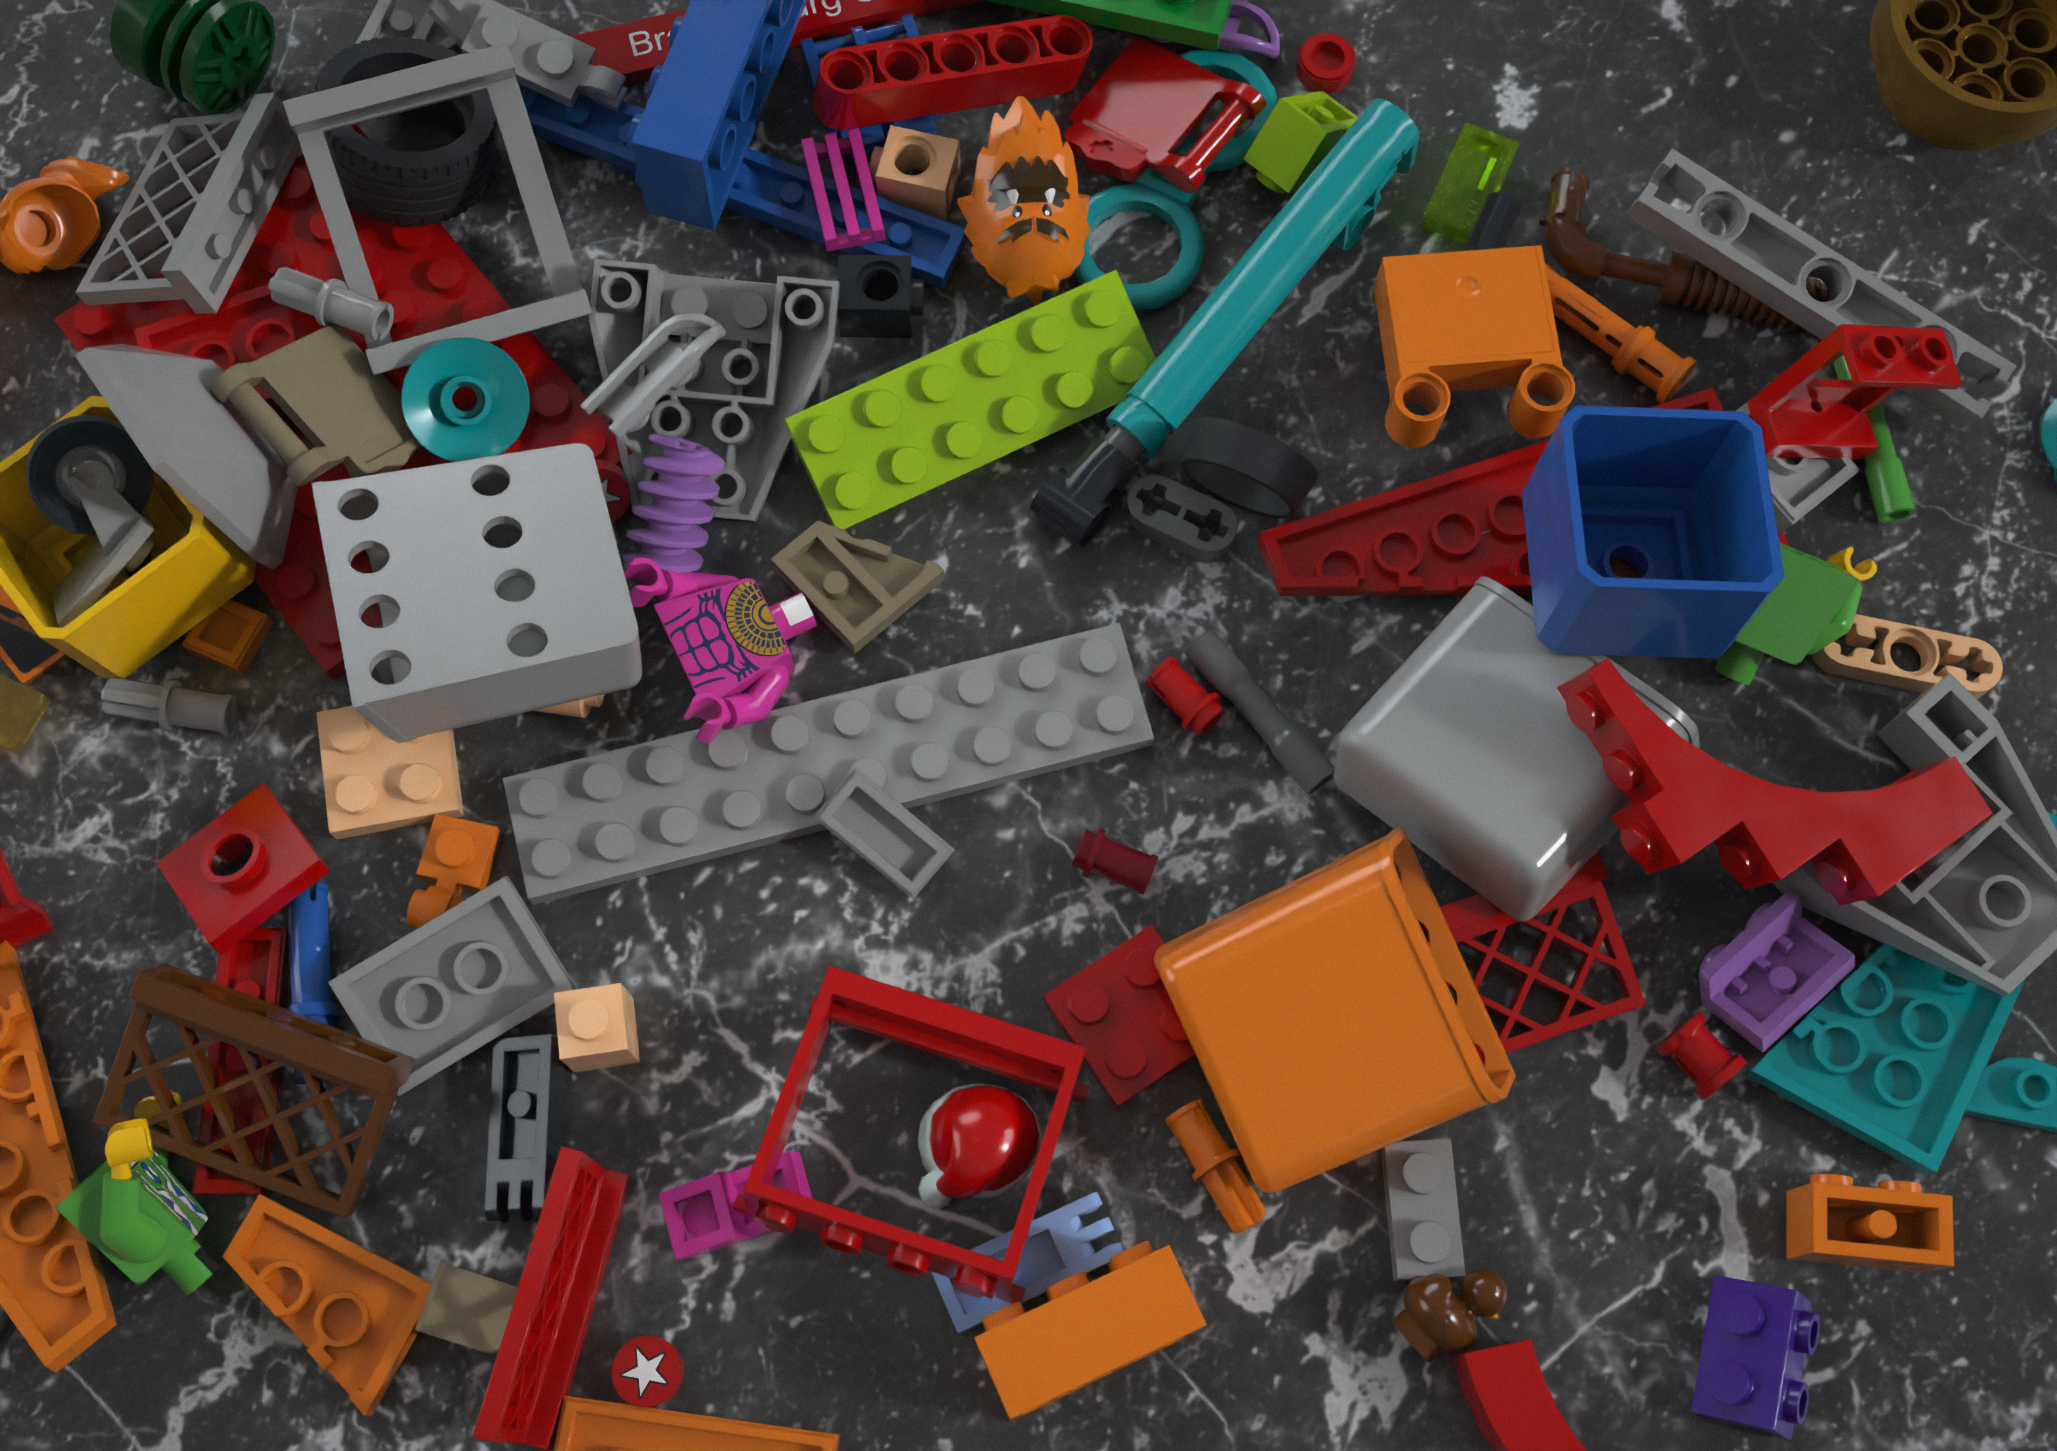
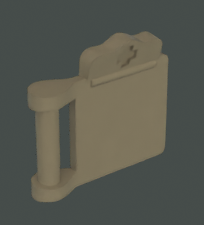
[210,324,422,488]

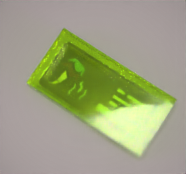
[1420,122,1520,243]

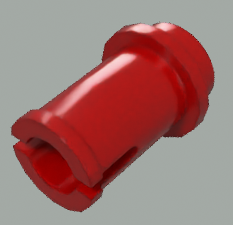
[1145,656,1226,737]

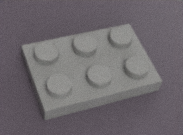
[328,875,576,1096]

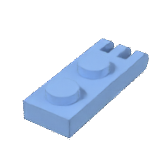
[931,1192,1124,1334]

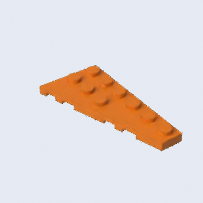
[0,940,117,1373]

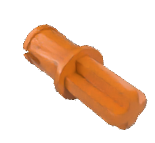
[1165,1099,1266,1234]

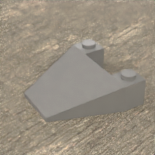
[1772,673,2057,996]

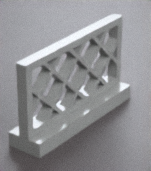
[75,92,301,314]

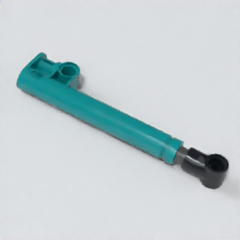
[1030,98,1419,549]

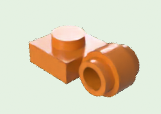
[406,813,503,929]

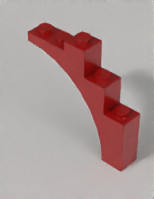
[1556,658,1993,906]

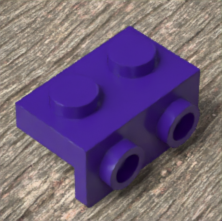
[1691,1275,1820,1440]

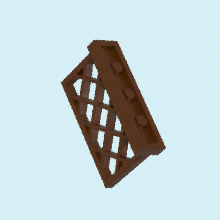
[93,963,415,1219]

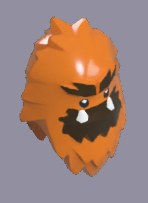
[957,96,1091,306]

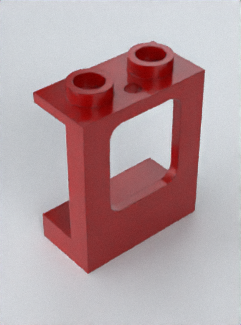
[1747,324,1962,459]

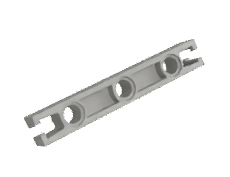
[1626,148,2017,428]

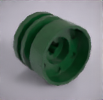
[109,0,276,115]

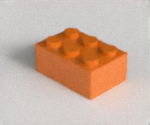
[974,1241,1207,1422]

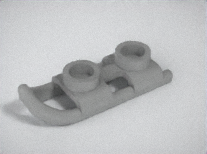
[580,313,726,439]

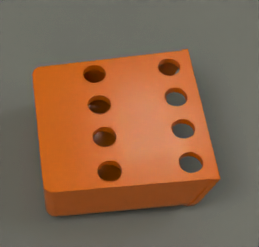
[1154,826,1516,1193]

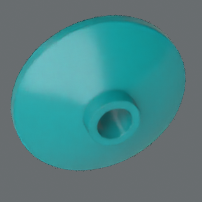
[401,337,530,462]

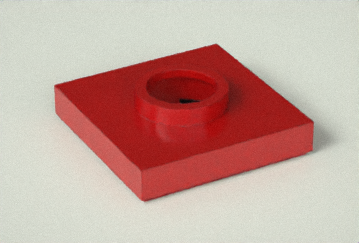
[156,783,330,954]

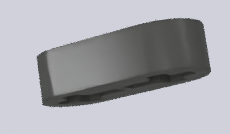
[1125,474,1238,563]

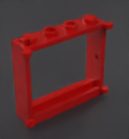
[733,966,1090,1304]

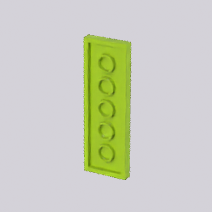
[783,270,1156,530]

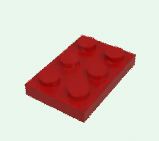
[134,269,325,410]

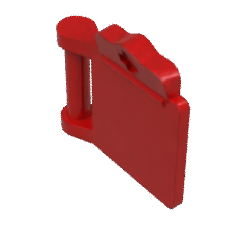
[1064,37,1266,193]

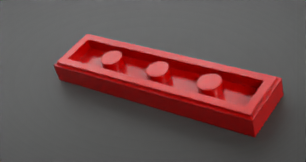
[192,928,290,1196]

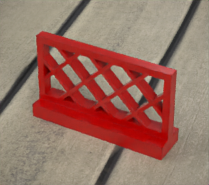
[1418,853,1646,1061]
[472,1146,632,1450]

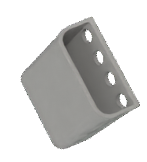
[311,443,642,743]
[1333,576,1700,921]

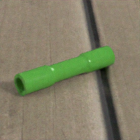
[1833,354,1916,523]

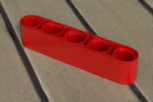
[811,15,1093,129]

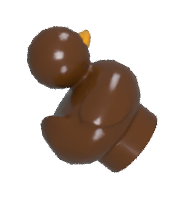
[1392,1268,1508,1363]

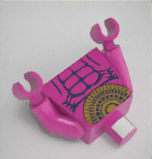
[624,557,817,744]

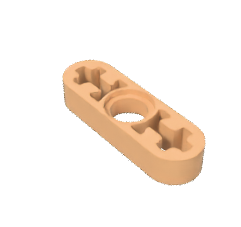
[1811,614,2003,699]

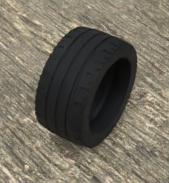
[314,36,499,226]

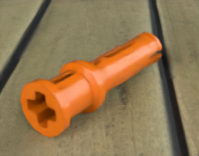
[1545,263,1698,404]

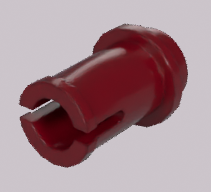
[1072,828,1158,895]

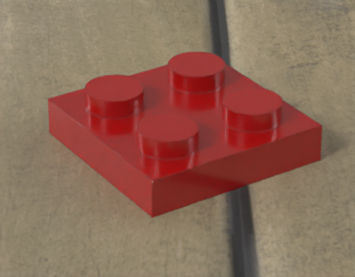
[1043,924,1196,1110]

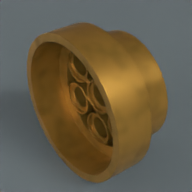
[1870,0,2057,151]

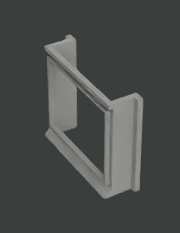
[282,43,592,375]

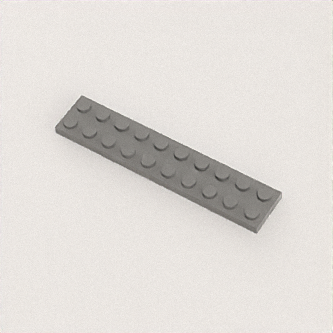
[503,623,1154,905]

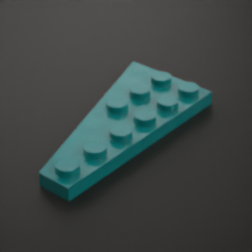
[1744,812,2057,1176]

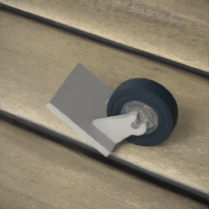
[26,415,154,628]

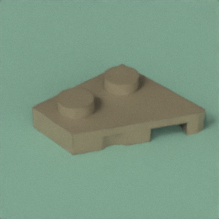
[771,521,944,654]

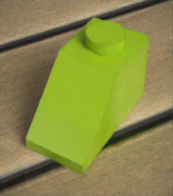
[1243,91,1358,194]

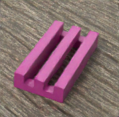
[801,128,885,252]

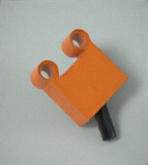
[1373,190,1575,448]

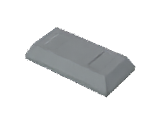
[813,767,955,899]

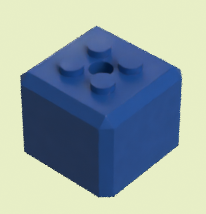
[1522,405,1784,659]

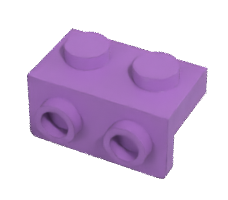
[1699,890,1855,1052]

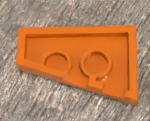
[222,1194,432,1416]

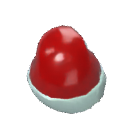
[918,1084,1042,1209]

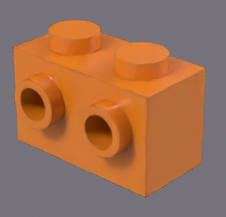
[1786,1174,1954,1273]

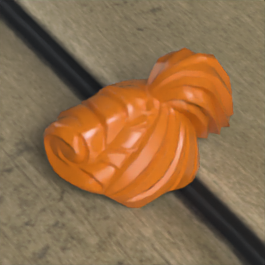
[0,155,130,275]

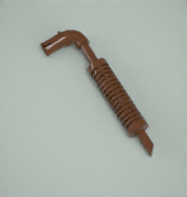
[1539,167,1829,335]

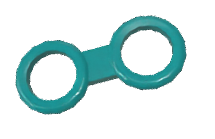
[1072,49,1278,311]

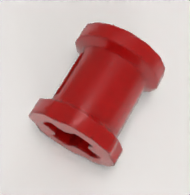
[1655,1011,1747,1100]

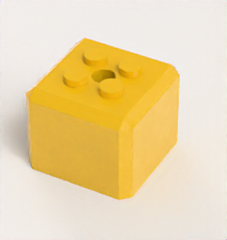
[0,396,257,679]

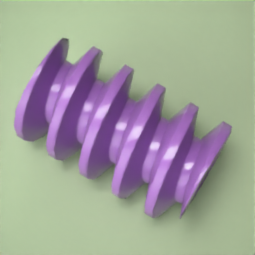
[622,434,726,572]

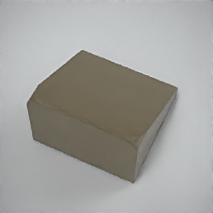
[415,1262,518,1355]

